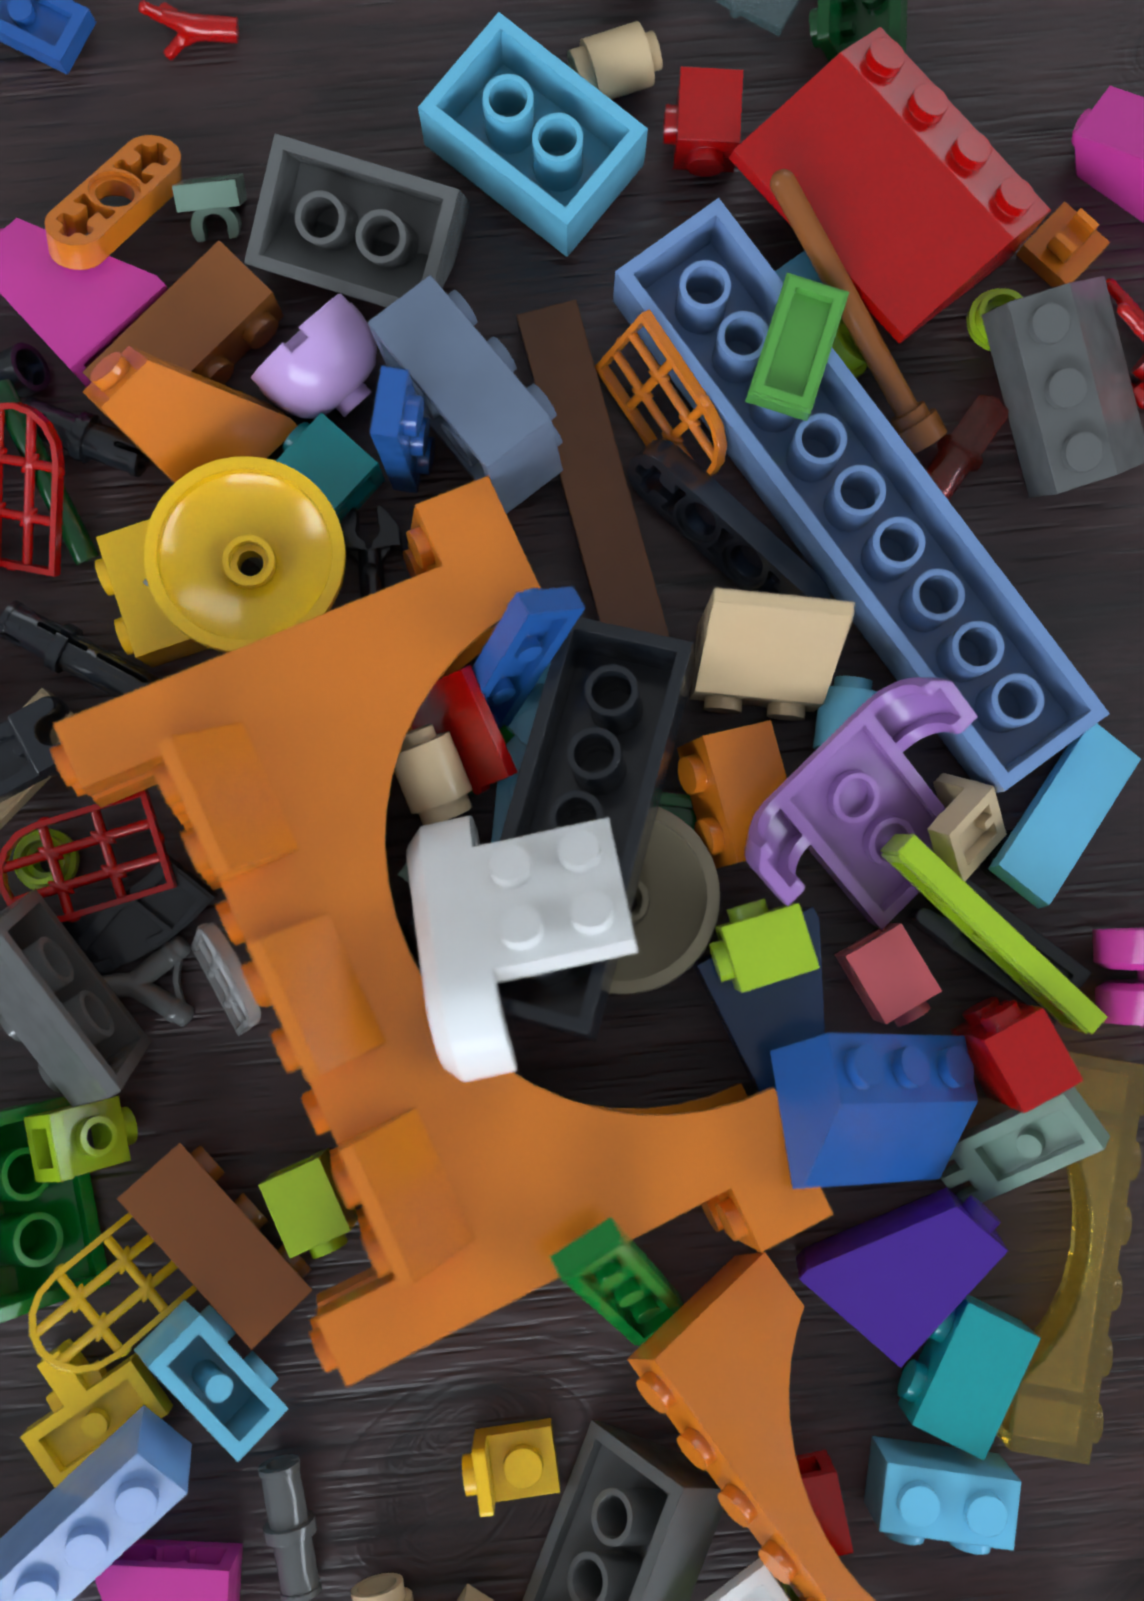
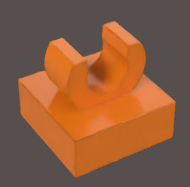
[1016,201,1110,288]

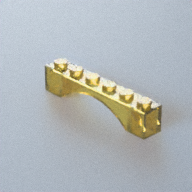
[997,1050,1144,1465]

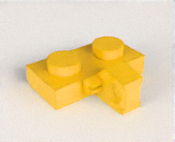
[20,1338,173,1488]

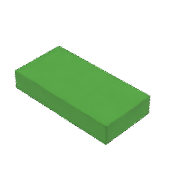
[745,272,849,421]

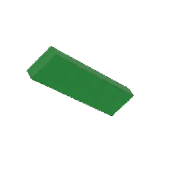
[549,1217,685,1346]

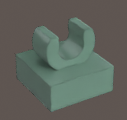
[172,173,247,242]

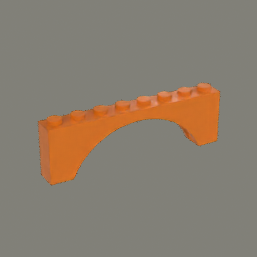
[627,1252,875,1601]

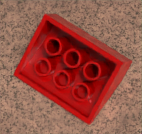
[729,27,1051,344]

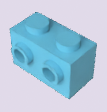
[134,1300,288,1462]
[864,1436,1021,1555]

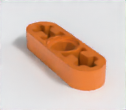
[44,135,182,270]

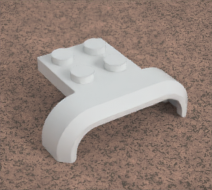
[407,815,638,1082]

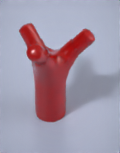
[138,0,239,60]

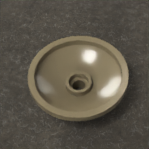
[609,807,720,995]

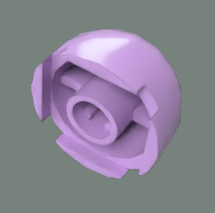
[251,293,377,419]

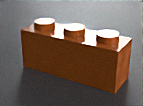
[83,240,284,385]
[117,1143,313,1350]

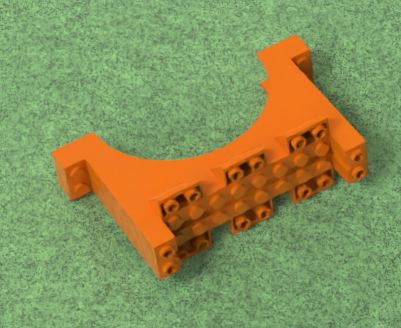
[50,476,833,1387]

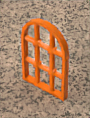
[595,309,727,477]

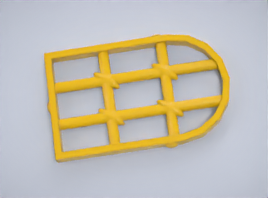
[28,1212,198,1374]

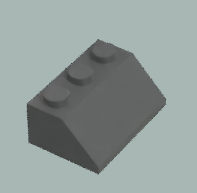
[244,133,471,308]
[982,276,1144,498]
[0,888,151,1107]
[522,1420,724,1601]

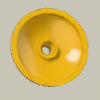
[143,456,346,653]

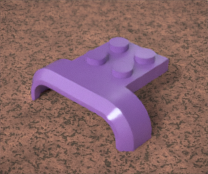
[745,677,978,930]

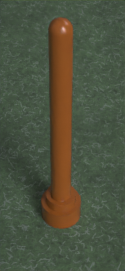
[770,169,948,454]

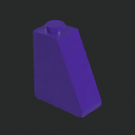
[796,1187,1008,1368]

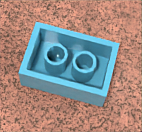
[418,12,648,257]

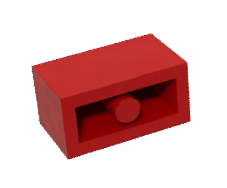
[950,997,1084,1114]

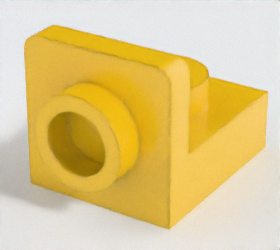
[462,1418,560,1517]

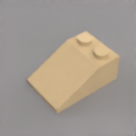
[690,588,855,721]

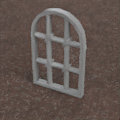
[191,923,261,1036]

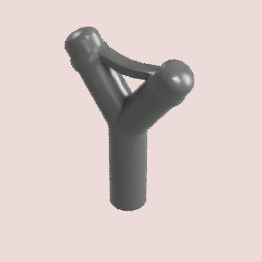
[102,935,195,1027]

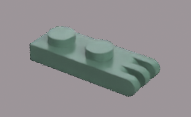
[941,1086,1111,1203]

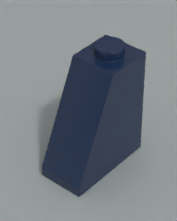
[693,907,825,1093]

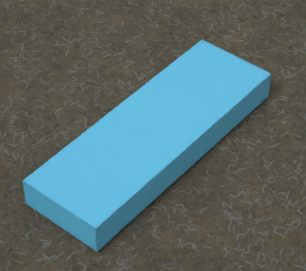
[988,724,1141,909]

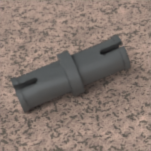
[258,1454,322,1601]

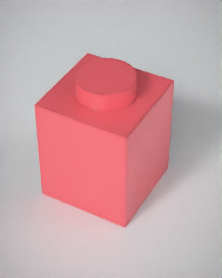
[834,923,942,1027]

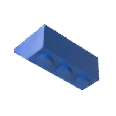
[770,1033,978,1189]

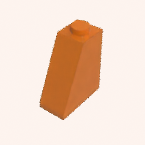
[83,346,297,483]

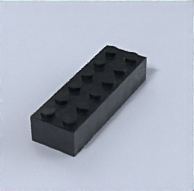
[497,617,696,1042]

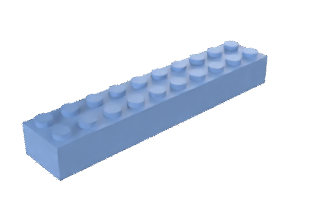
[613,198,1110,793]

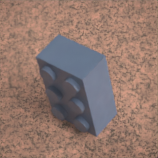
[367,275,563,514]

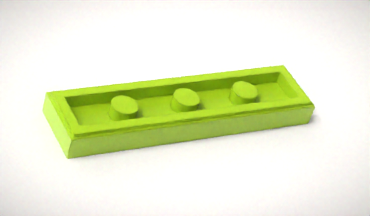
[880,834,1107,1034]

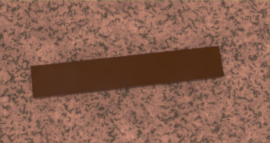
[516,299,669,637]

